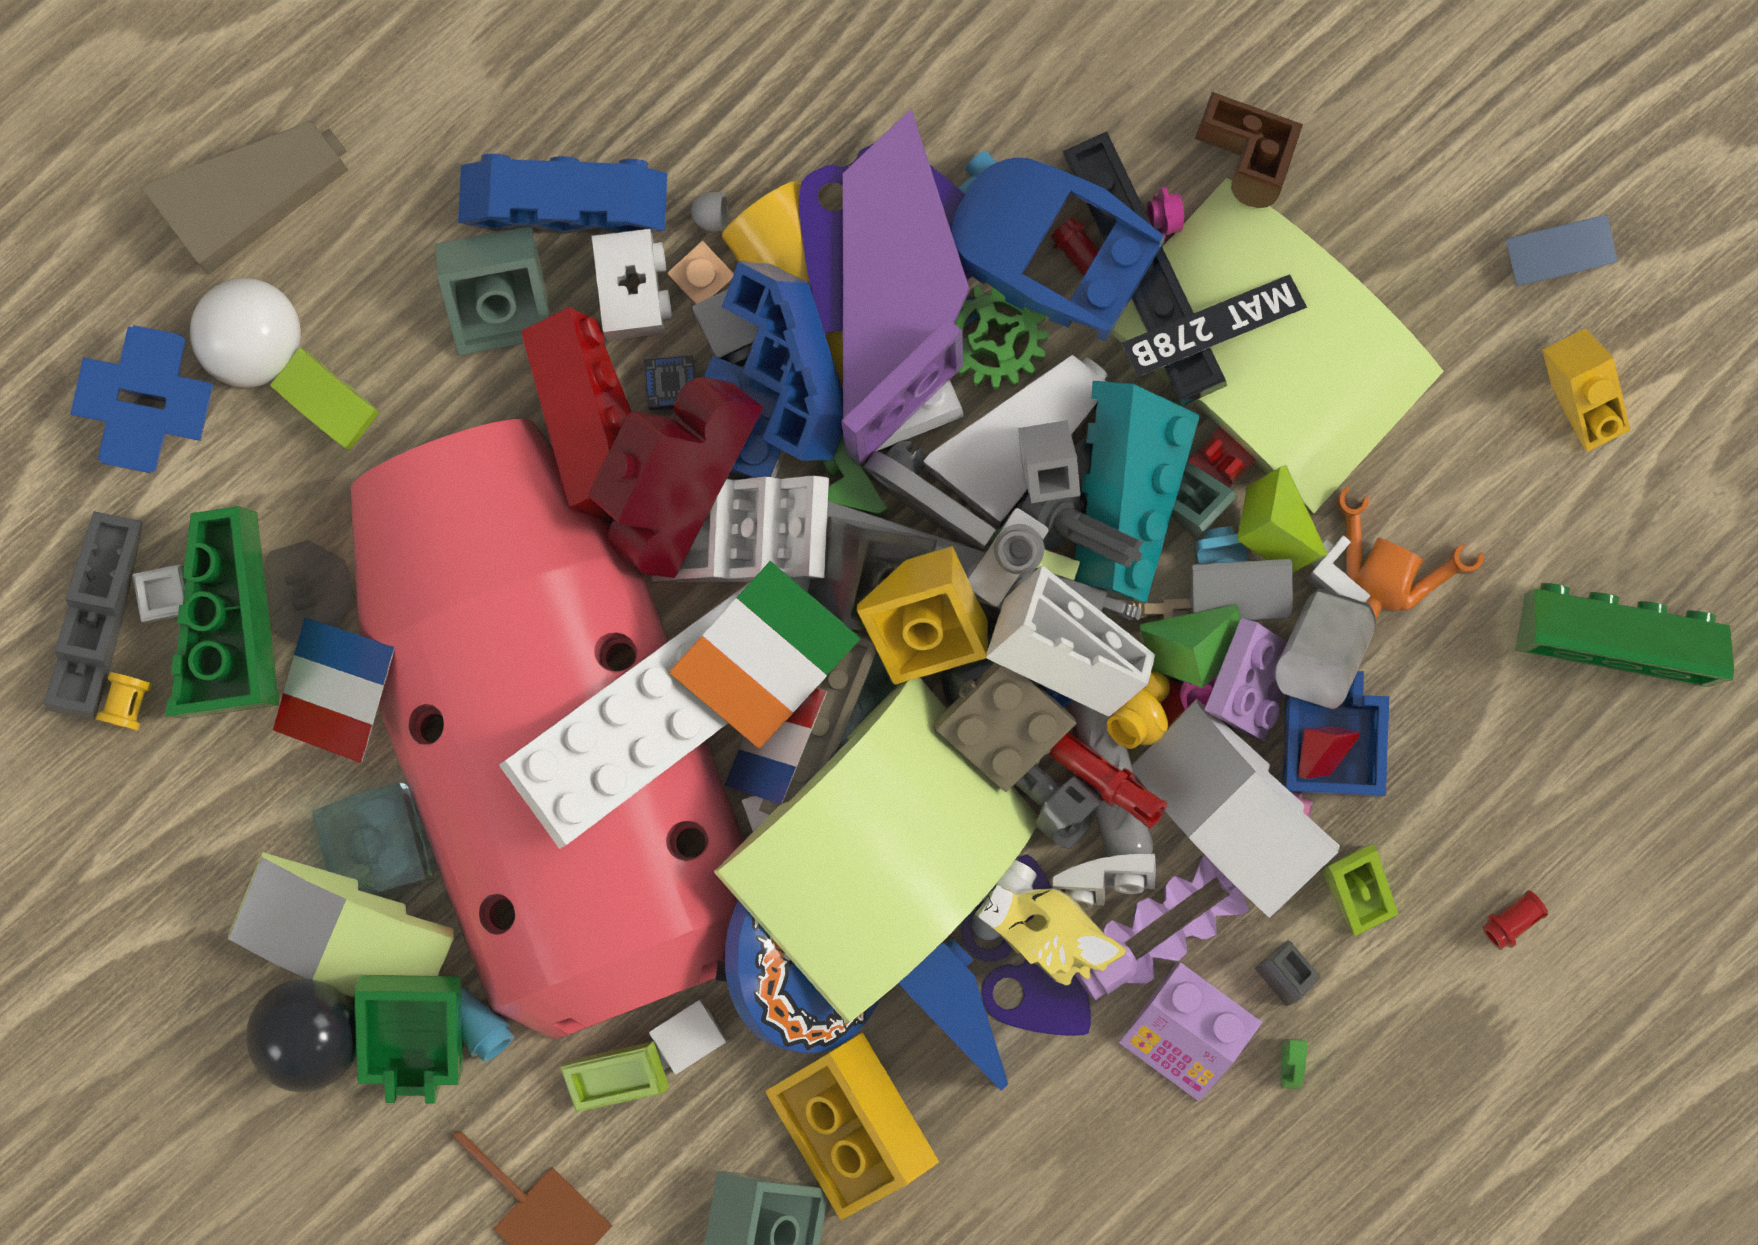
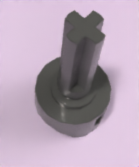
[1020,493,1142,568]
[1015,764,1103,849]

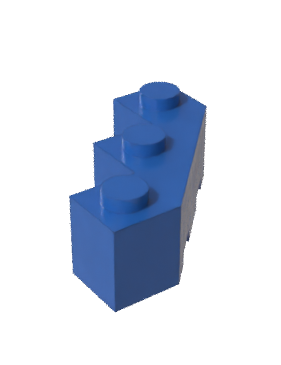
[458,154,667,234]
[722,261,843,461]

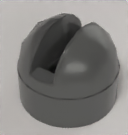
[885,441,926,476]

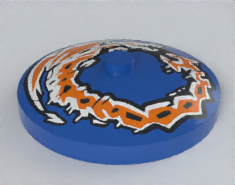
[725,900,881,1053]

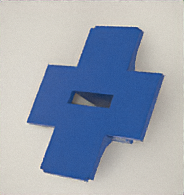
[70,325,213,474]

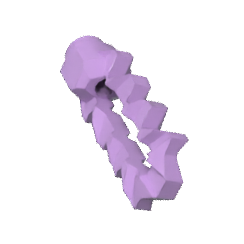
[1075,855,1249,1001]

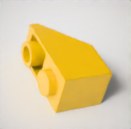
[1542,328,1631,452]

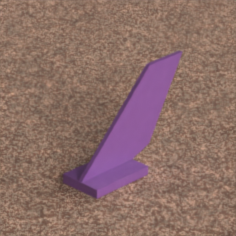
[841,109,969,466]

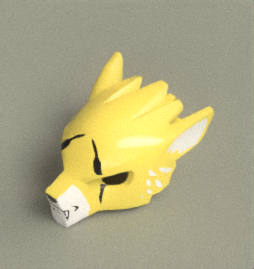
[974,884,1127,986]

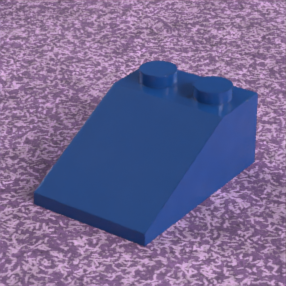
[898,938,1008,1091]

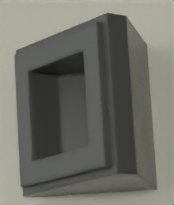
[1255,940,1321,1006]

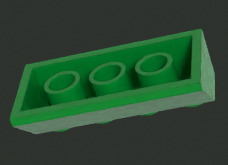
[1515,583,1734,687]

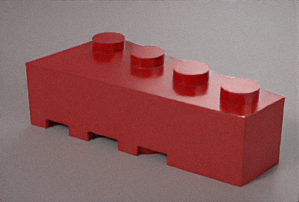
[521,307,632,524]

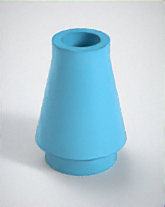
[461,987,514,1063]

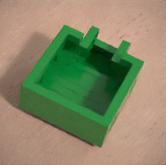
[355,975,463,1104]

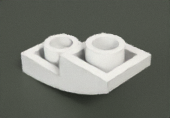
[1053,854,1156,910]

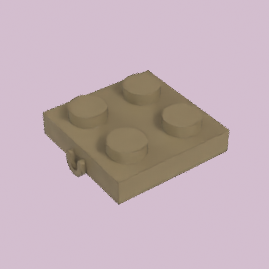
[934,663,1077,792]

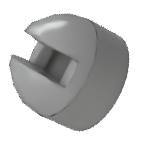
[691,192,729,231]

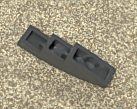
[44,511,143,720]

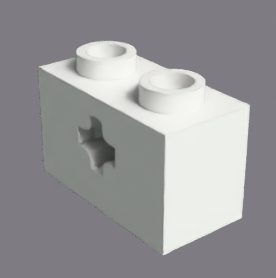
[592,229,672,341]

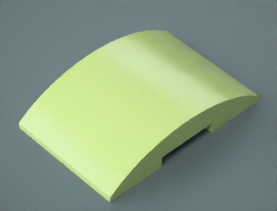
[1111,178,1444,515]
[714,678,1038,1023]

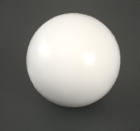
[190,278,301,388]

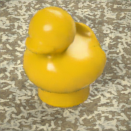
[1107,670,1170,749]

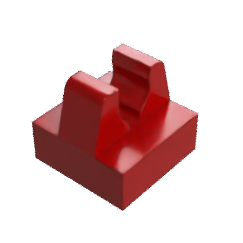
[1188,427,1256,488]

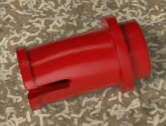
[1050,217,1099,276]
[1482,890,1549,950]

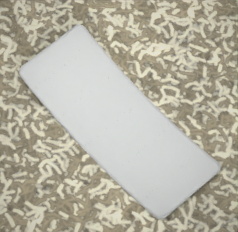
[968,508,1048,606]

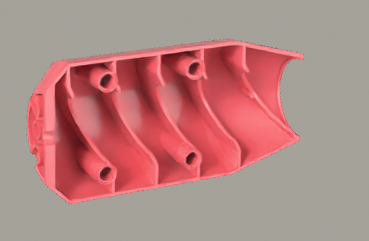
[350,419,745,1040]

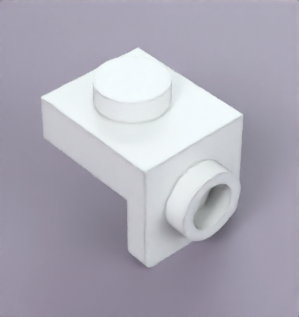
[1306,535,1371,605]

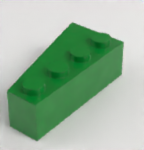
[165,506,280,719]

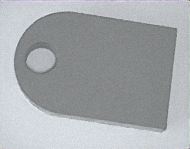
[862,451,996,552]

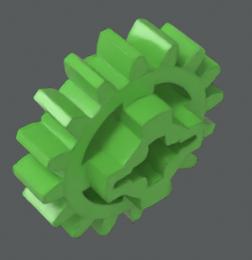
[955,285,1049,391]

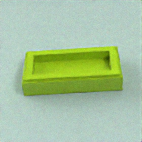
[560,1041,670,1112]

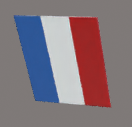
[273,617,395,764]
[724,688,827,805]

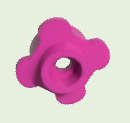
[1147,187,1184,241]

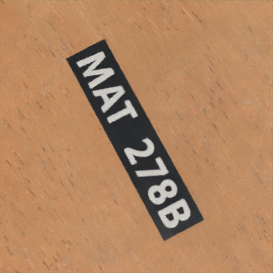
[1121,274,1307,377]

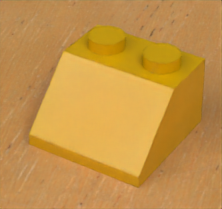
[857,546,988,685]

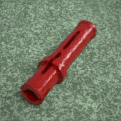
[1048,733,1168,829]

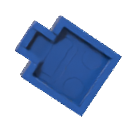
[1282,671,1390,797]

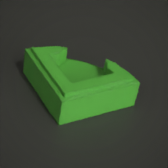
[1280,1039,1307,1089]

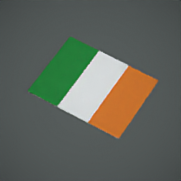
[669,561,861,749]

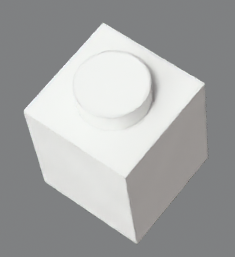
[649,999,729,1075]

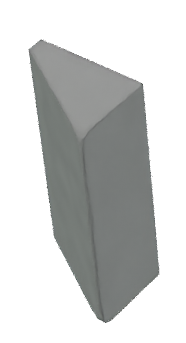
[1190,559,1293,621]

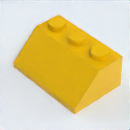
[765,1032,939,1221]

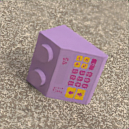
[1118,962,1262,1101]

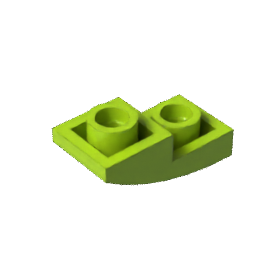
[270,347,380,451]

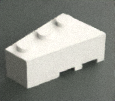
[985,565,1155,717]

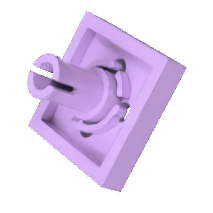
[1205,618,1287,742]

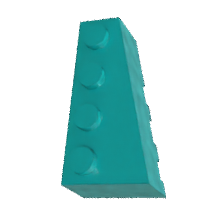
[1073,381,1200,603]

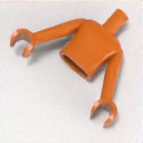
[1336,486,1484,624]

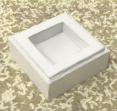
[132,564,186,624]

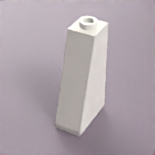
[923,355,1108,528]

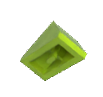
[1237,465,1328,574]
[1320,844,1399,936]

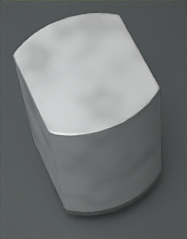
[1276,588,1376,709]

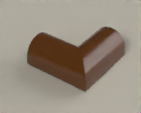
[1195,92,1303,208]

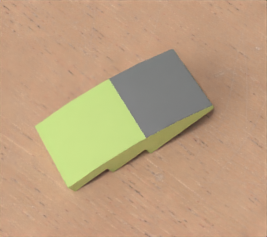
[228,852,454,998]

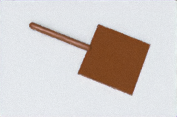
[453,1131,613,1245]

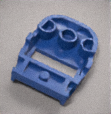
[950,157,1164,341]

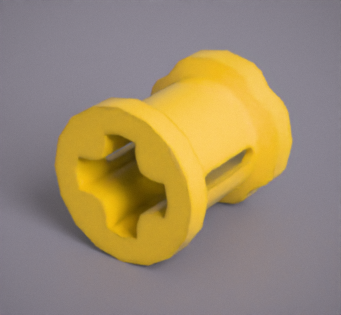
[96,672,152,731]

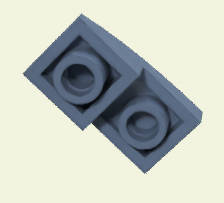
[1506,214,1618,286]

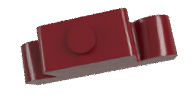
[588,377,764,578]

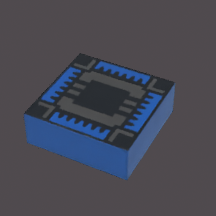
[644,355,695,410]

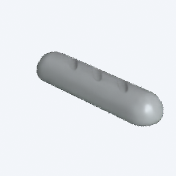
[1067,699,1153,857]

